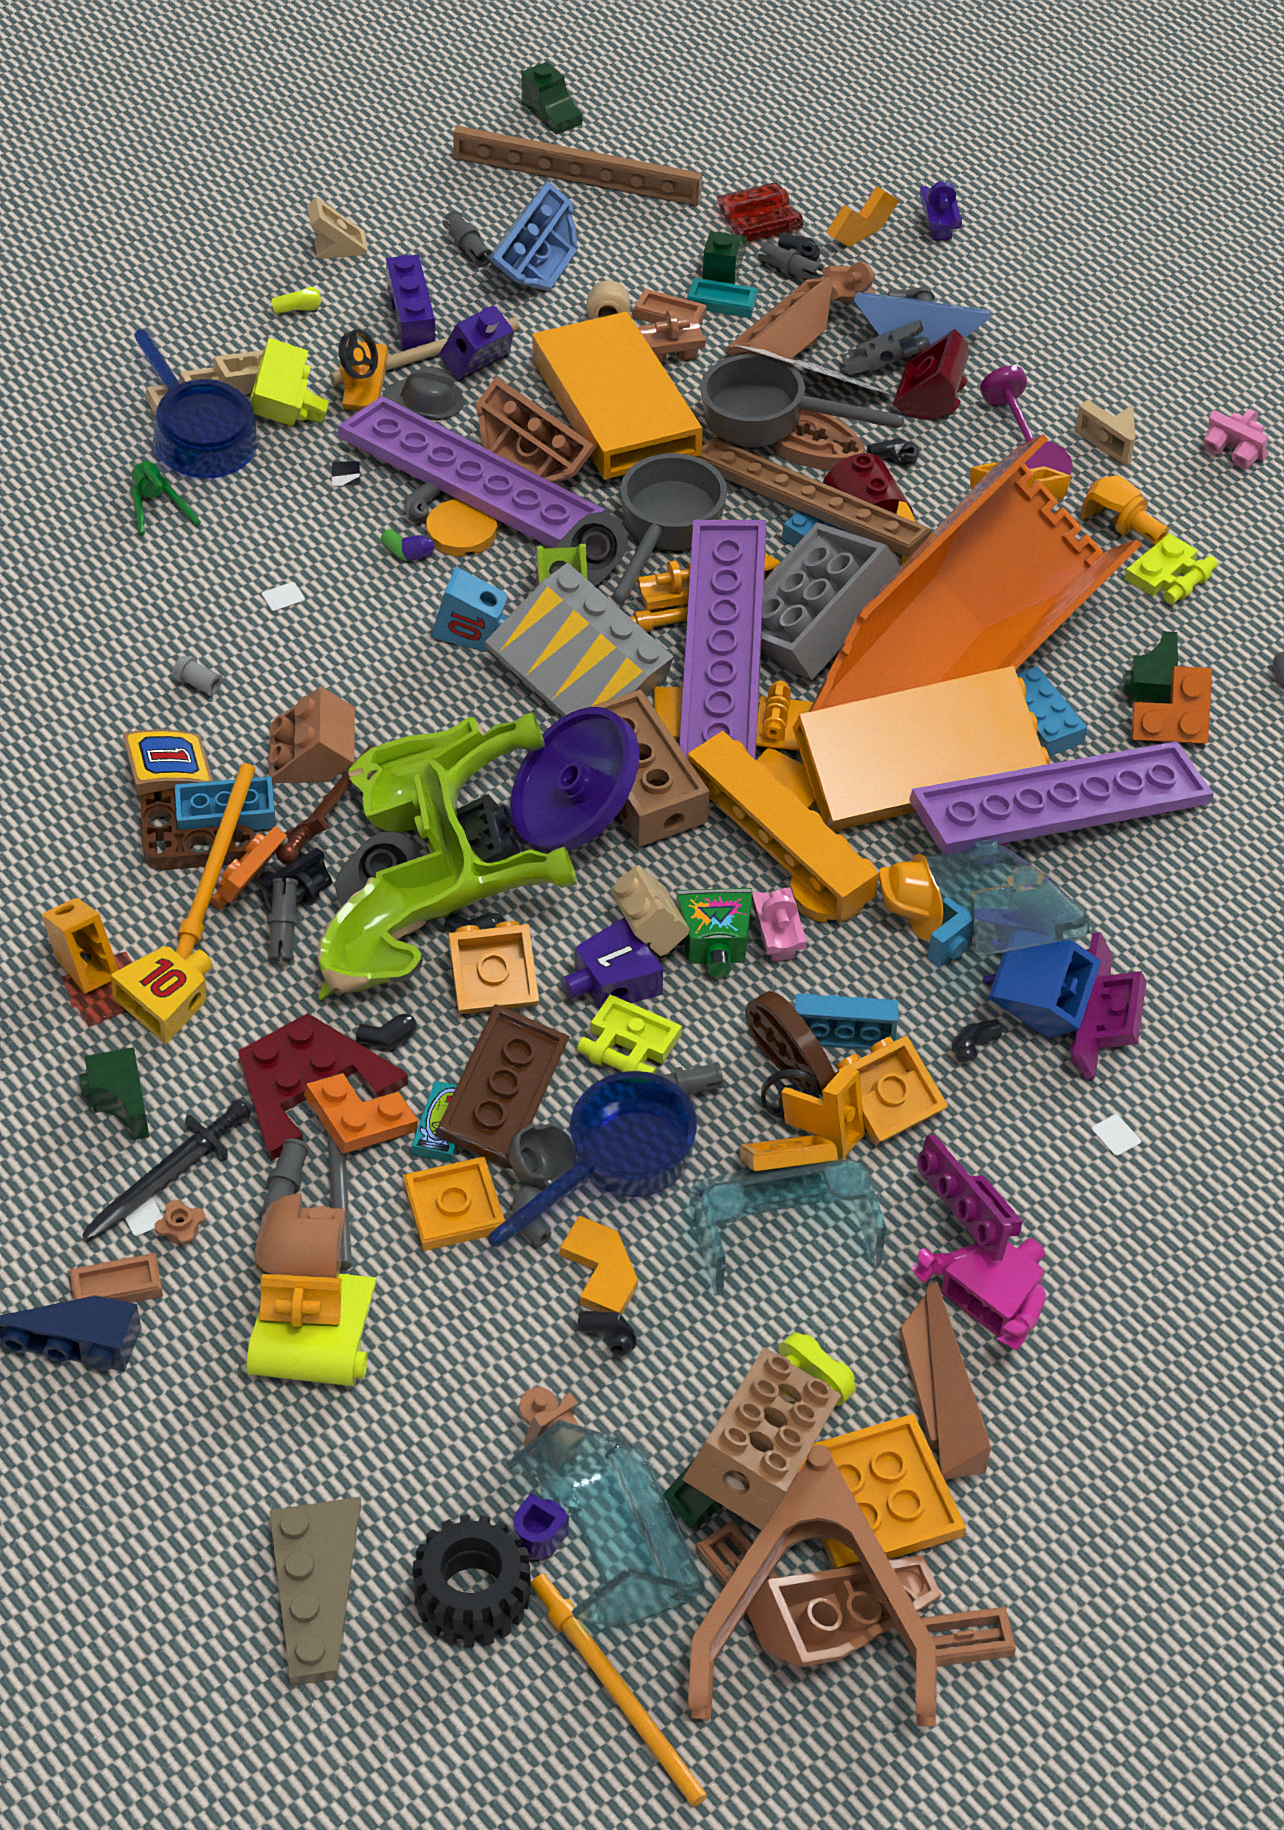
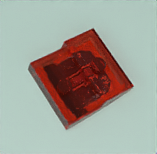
[717,182,803,241]

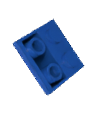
[988,928,1101,1039]

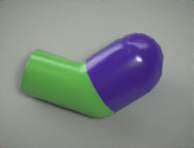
[380,529,434,561]

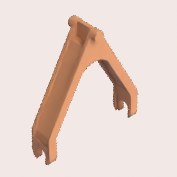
[688,1445,937,1727]

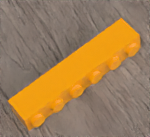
[688,731,878,921]

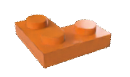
[1131,666,1212,744]
[304,1073,418,1154]

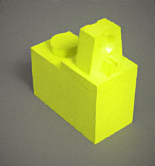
[247,338,329,426]

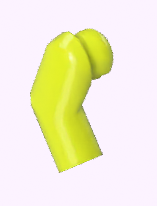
[272,287,322,314]

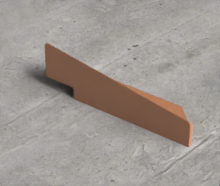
[900,1282,991,1479]

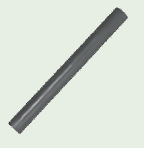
[327,1131,352,1271]

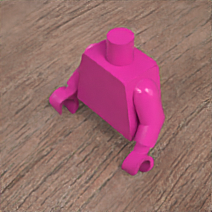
[911,1238,1046,1350]

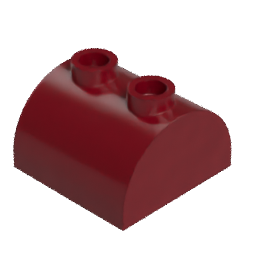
[893,329,969,420]
[823,453,914,516]

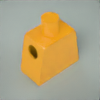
[42,898,119,994]

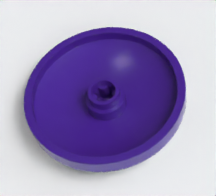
[510,707,639,853]

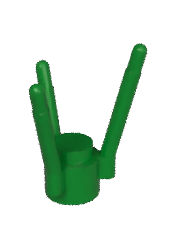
[130,461,201,535]

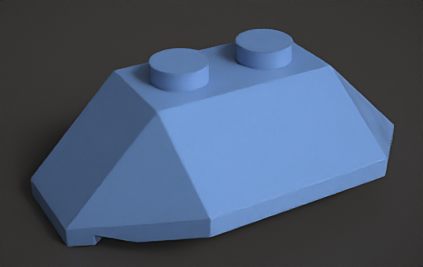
[488,181,578,291]
[854,291,991,345]

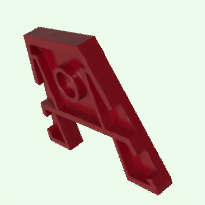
[238,1013,408,1161]

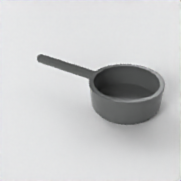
[700,354,904,448]
[613,453,727,603]

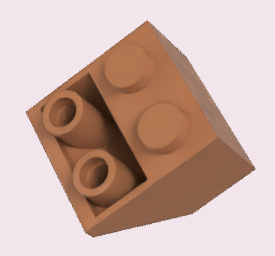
[268,686,355,783]

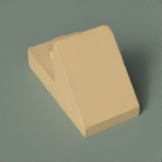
[307,197,368,259]
[1075,400,1135,466]

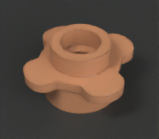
[155,1200,205,1244]

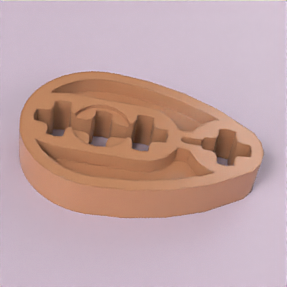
[771,410,865,470]

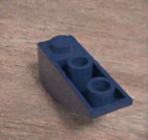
[0,1295,142,1372]

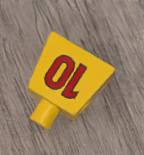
[111,946,213,1044]

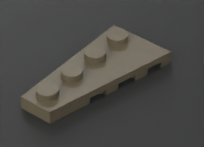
[269,1496,361,1686]

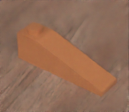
[746,1555,942,1667]

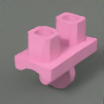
[1204,409,1269,469]
[752,887,807,961]

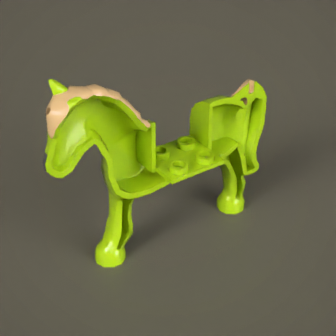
[317,712,577,1001]

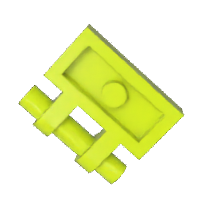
[1124,533,1218,604]
[577,994,682,1081]

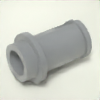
[173,656,223,696]

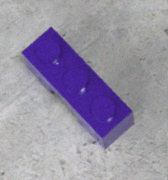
[386,254,436,351]

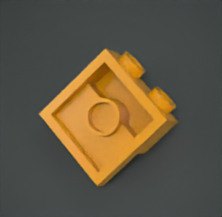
[448,921,539,1015]
[835,1035,949,1146]

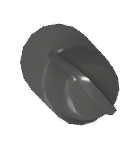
[383,367,464,419]
[551,512,628,586]
[335,831,419,906]

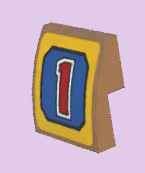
[123,729,213,795]

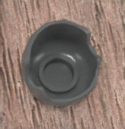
[509,1123,576,1188]

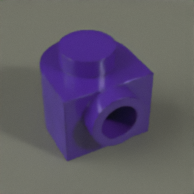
[513,1493,569,1560]

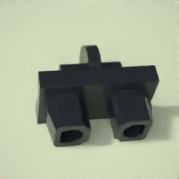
[256,847,333,913]

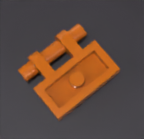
[210,826,287,909]

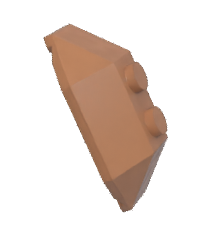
[726,277,833,364]
[475,377,596,484]

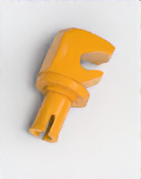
[1081,475,1170,546]

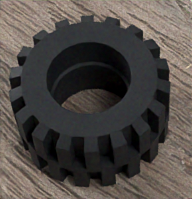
[412,1515,531,1647]

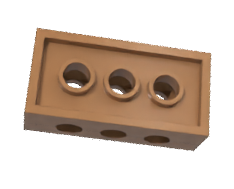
[590,689,710,847]
[682,1347,841,1530]

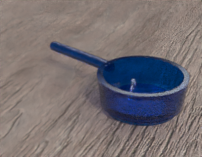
[134,329,258,478]
[488,1071,697,1247]

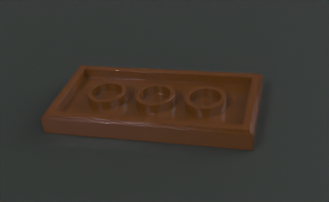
[434,1004,570,1169]

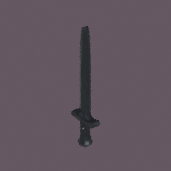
[83,1099,251,1242]

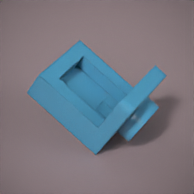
[927,897,975,968]

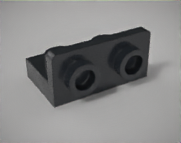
[457,794,520,863]

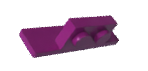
[1070,932,1147,1080]
[918,1135,1023,1261]

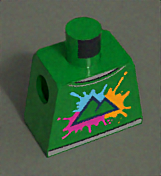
[676,888,752,977]

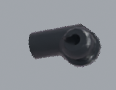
[778,233,820,261]
[867,438,919,465]
[444,913,505,933]
[356,1014,417,1050]
[951,1019,1002,1062]
[578,1311,637,1357]

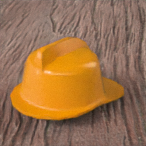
[878,853,943,941]

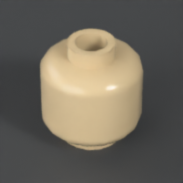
[586,280,630,320]

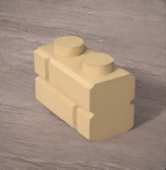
[611,865,690,956]

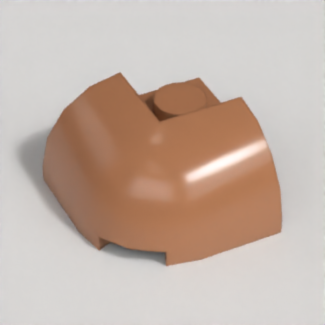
[255,1193,345,1278]

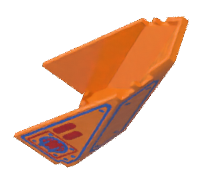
[809,434,1142,712]

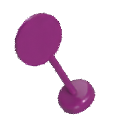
[980,365,1073,475]

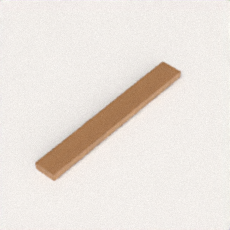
[453,126,702,206]
[697,437,932,557]

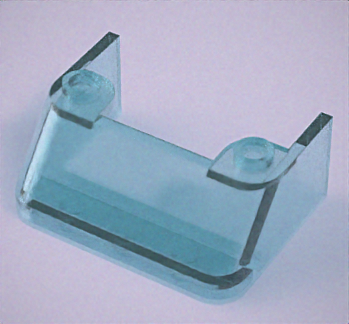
[925,839,1091,956]
[689,1156,887,1296]
[507,1420,705,1629]

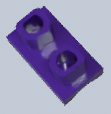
[919,181,962,241]

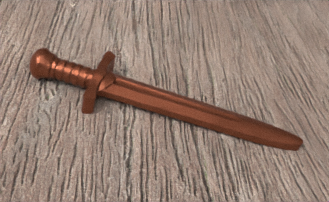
[276,744,374,865]

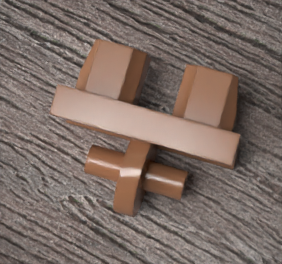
[822,262,877,303]
[639,310,706,363]
[519,1387,584,1466]

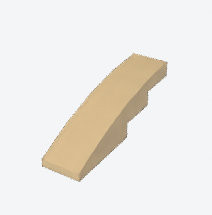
[145,350,264,419]

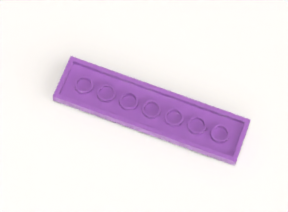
[338,396,605,548]
[680,520,767,760]
[909,741,1214,855]

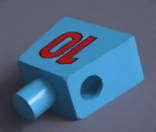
[431,567,509,651]

